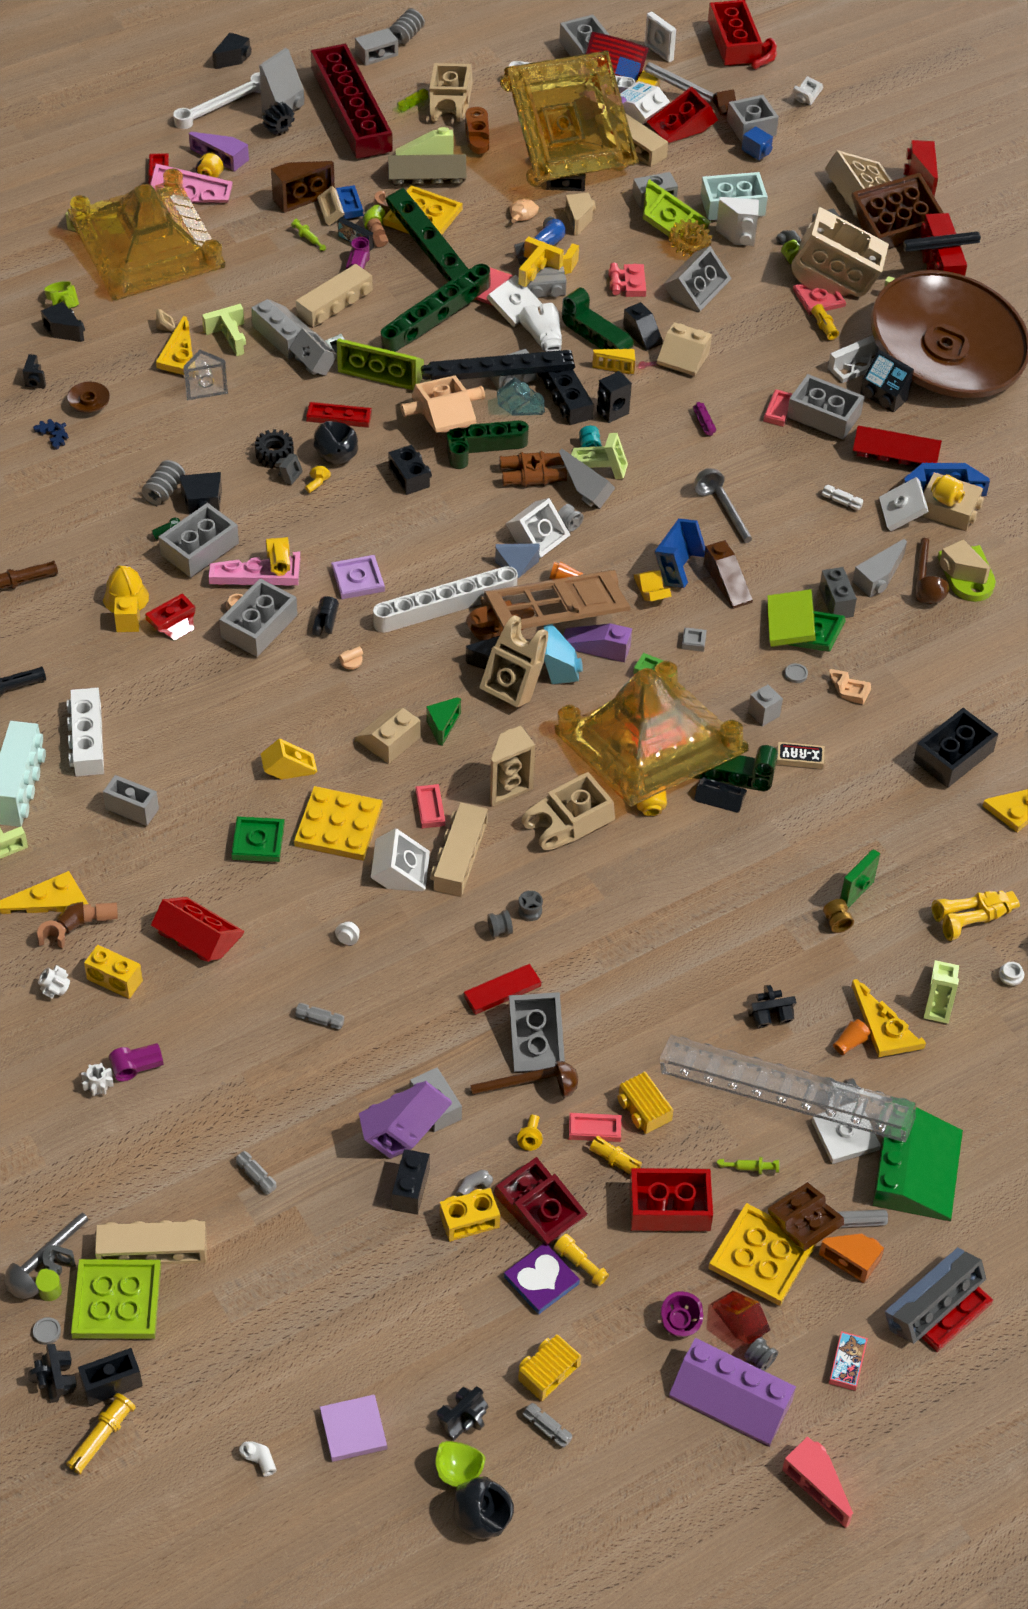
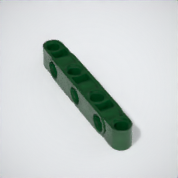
[385,187,469,282]
[381,263,491,352]

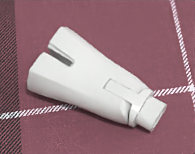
[519,303,562,352]

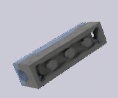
[885,1247,986,1344]

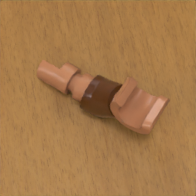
[37,902,118,949]

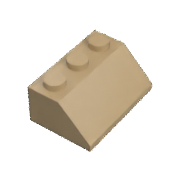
[490,726,535,807]

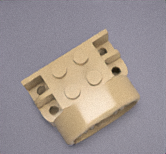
[791,207,889,297]

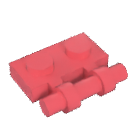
[608,263,646,297]

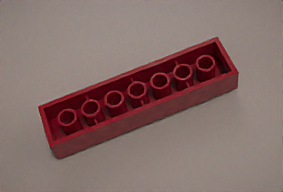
[310,43,393,159]

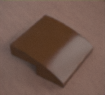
[768,1182,844,1251]

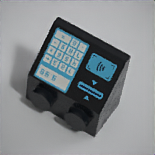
[860,350,914,413]

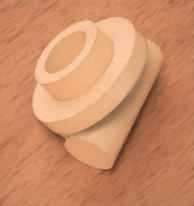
[339,646,363,669]

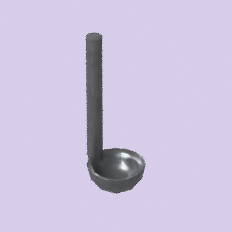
[694,468,752,543]
[4,1213,89,1299]

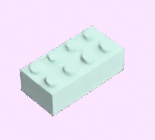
[0,721,46,827]

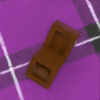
[712,89,736,115]

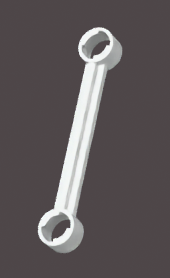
[173,72,261,129]

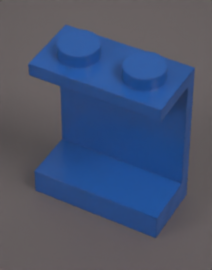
[654,518,705,588]

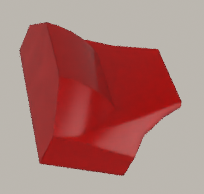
[145,593,196,640]

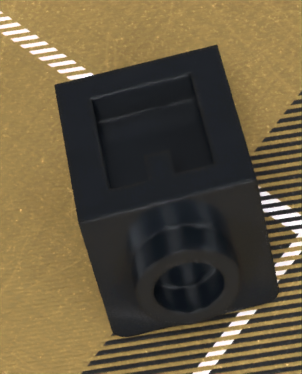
[23,354,46,389]

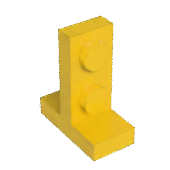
[518,236,564,287]

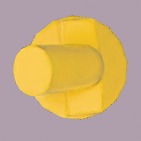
[305,466,331,493]
[517,1114,543,1151]

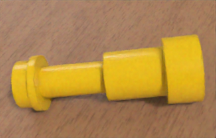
[553,1234,609,1286]

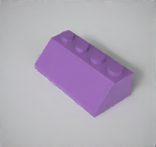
[669,1338,796,1447]

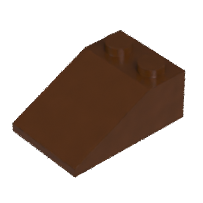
[271,161,335,213]

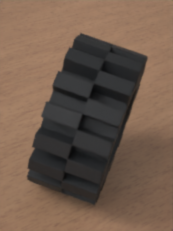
[255,429,294,468]

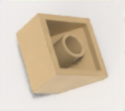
[657,322,712,376]
[355,708,420,764]

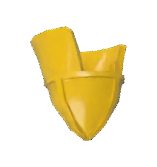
[103,565,149,613]

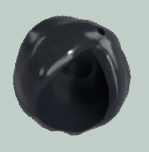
[312,421,358,464]
[453,1477,514,1539]

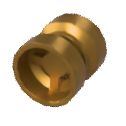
[823,899,854,933]

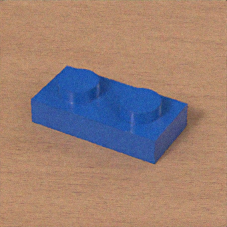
[336,185,363,219]

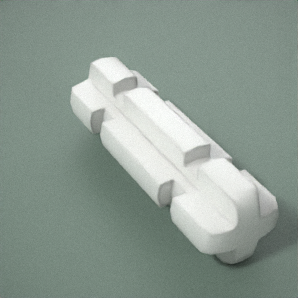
[822,485,863,510]

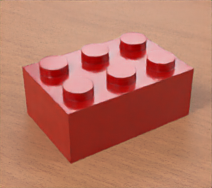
[629,1168,713,1231]

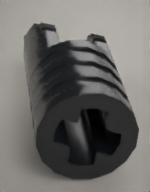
[312,596,339,636]

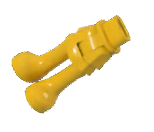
[931,890,1020,941]

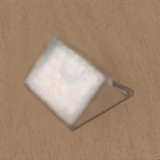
[183,349,228,401]

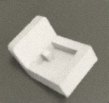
[793,76,823,105]

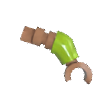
[363,191,390,247]

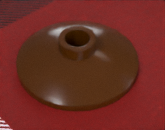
[67,382,110,412]

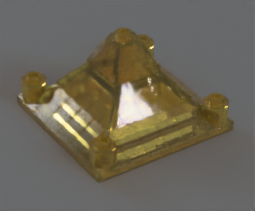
[500,51,639,186]
[68,168,225,302]
[554,661,749,807]

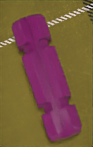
[693,402,717,436]

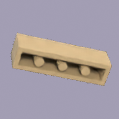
[598,107,668,167]
[296,264,373,328]
[430,802,488,897]
[95,1219,207,1264]

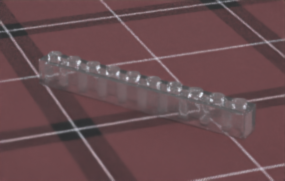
[660,1035,916,1143]

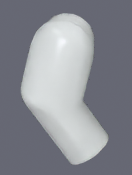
[239,1441,277,1476]

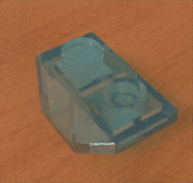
[497,377,545,416]

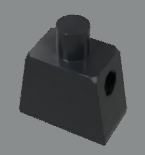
[180,472,222,514]

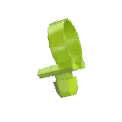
[44,281,79,309]

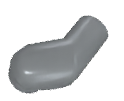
[456,1170,493,1197]

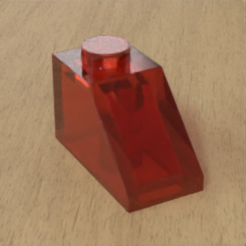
[711,1291,771,1344]

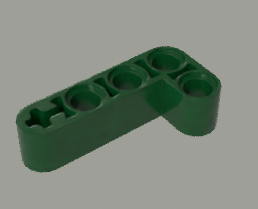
[562,287,634,349]
[447,420,529,469]
[682,745,778,791]

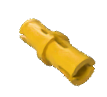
[811,304,839,340]
[589,1136,642,1174]

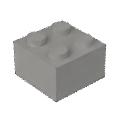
[727,95,779,143]

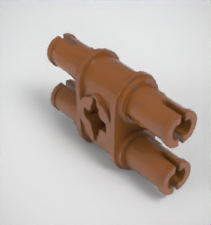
[499,451,567,487]

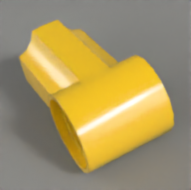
[266,537,290,576]

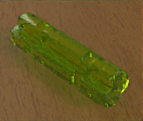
[397,88,429,112]

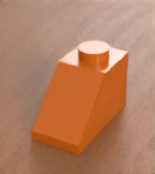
[819,1233,884,1283]

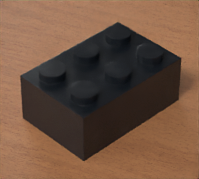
[913,707,998,788]

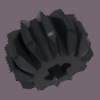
[262,101,295,135]

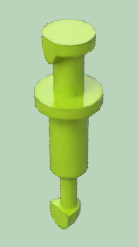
[291,219,326,251]
[717,1157,780,1175]

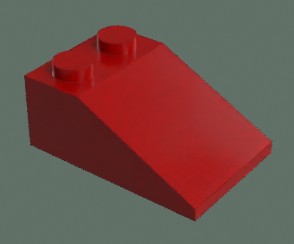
[647,86,718,143]
[903,140,938,197]

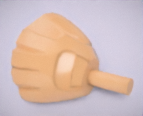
[509,199,539,223]

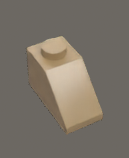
[565,192,596,236]
[939,540,991,584]

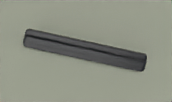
[903,231,981,252]

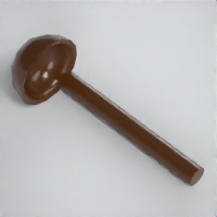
[915,538,949,604]
[470,1061,579,1099]

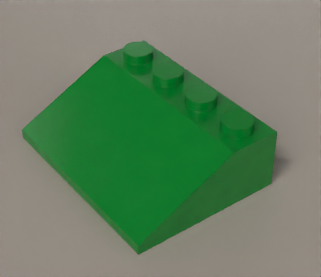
[872,1102,963,1222]

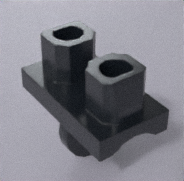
[747,985,797,1028]
[28,1344,77,1403]
[436,1386,489,1441]

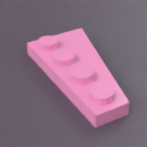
[147,164,233,203]
[209,551,300,586]

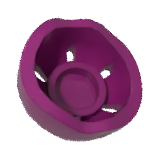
[660,1291,703,1337]

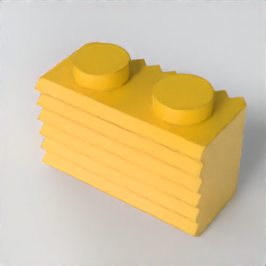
[617,1071,673,1134]
[518,1334,581,1401]

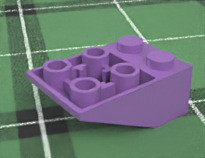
[359,1081,452,1159]

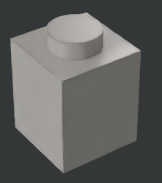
[748,685,783,726]

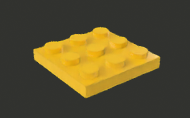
[383,185,463,234]
[294,786,383,861]
[708,1203,816,1306]

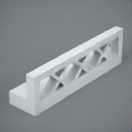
[828,335,879,383]

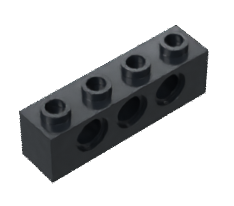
[537,370,594,425]

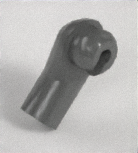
[776,230,801,244]

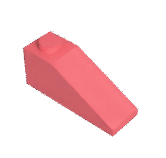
[782,1436,853,1528]

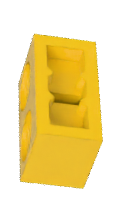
[84,945,143,999]
[440,1188,500,1242]

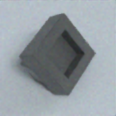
[275,454,303,485]

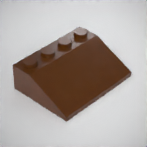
[851,173,944,248]

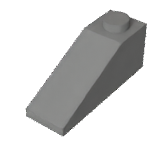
[559,448,615,508]
[853,539,907,597]

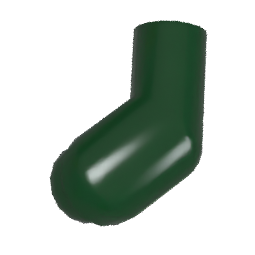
[152,517,180,540]

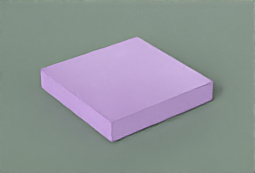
[331,555,385,599]
[320,1394,387,1462]

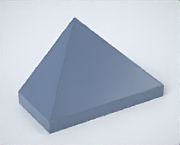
[495,543,540,578]

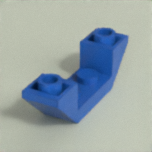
[903,463,990,496]

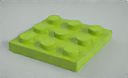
[71,1259,161,1339]

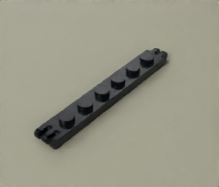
[420,350,575,381]

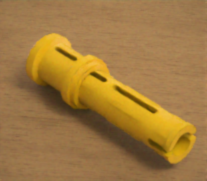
[66,1393,136,1475]

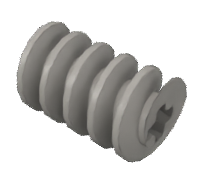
[389,8,425,44]
[142,460,186,506]

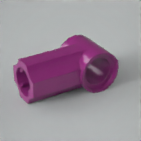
[346,237,370,269]
[109,1043,164,1082]

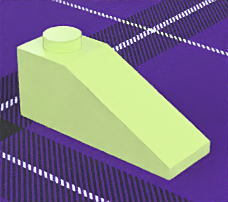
[396,127,454,155]

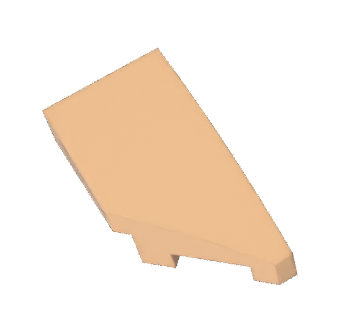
[829,669,871,705]

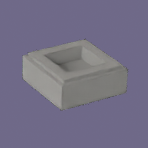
[682,627,707,652]

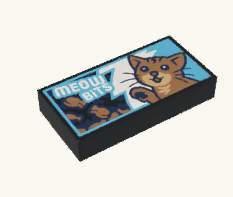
[338,217,374,251]

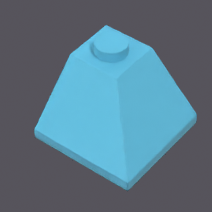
[544,624,583,684]

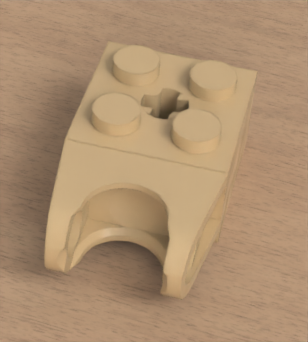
[429,63,473,122]
[479,615,548,707]
[522,772,615,850]

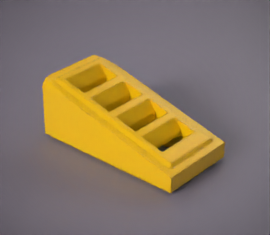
[592,349,635,374]

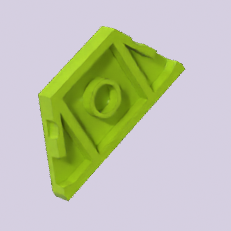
[642,179,711,241]

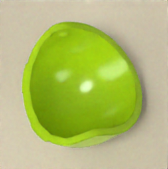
[436,1441,485,1487]

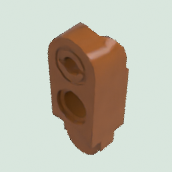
[465,107,489,154]
[466,600,535,640]

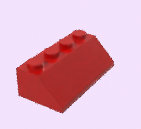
[853,425,942,466]

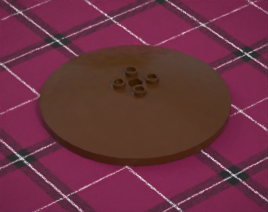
[871,270,1028,398]

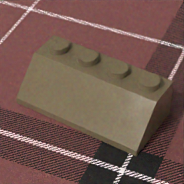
[388,154,466,185]

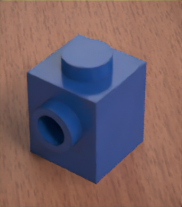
[742,126,773,160]

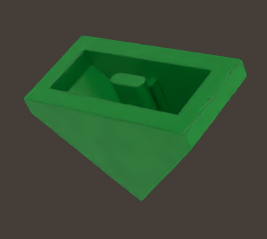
[426,697,461,746]

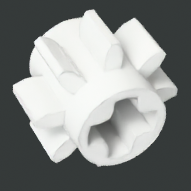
[38,965,70,998]
[81,1063,114,1096]

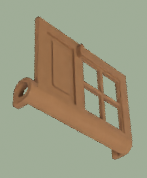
[481,569,630,629]

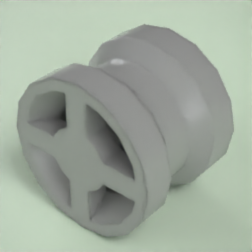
[558,504,584,531]

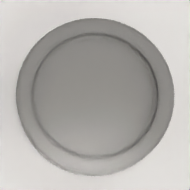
[785,663,808,683]
[33,1317,61,1345]

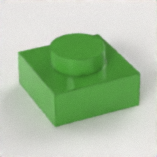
[633,653,664,682]

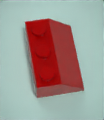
[151,897,245,962]

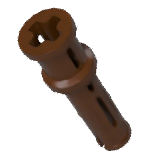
[0,561,58,590]

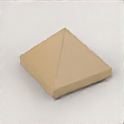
[156,308,176,332]

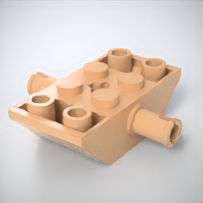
[401,375,485,433]

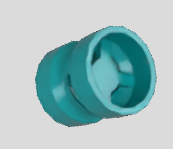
[579,425,602,447]

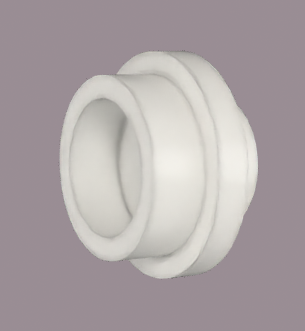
[335,922,359,945]
[999,962,1024,986]

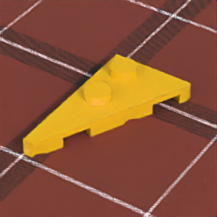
[156,316,195,377]
[983,789,1028,833]
[0,871,88,914]
[851,979,926,1057]

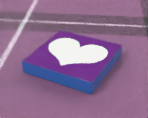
[504,1243,580,1315]

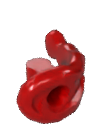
[751,38,777,70]

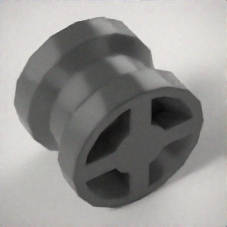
[518,891,543,921]
[487,910,513,938]
[744,1337,779,1371]

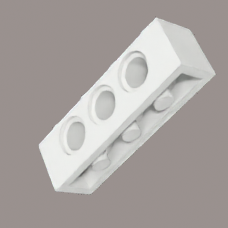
[67,688,104,776]

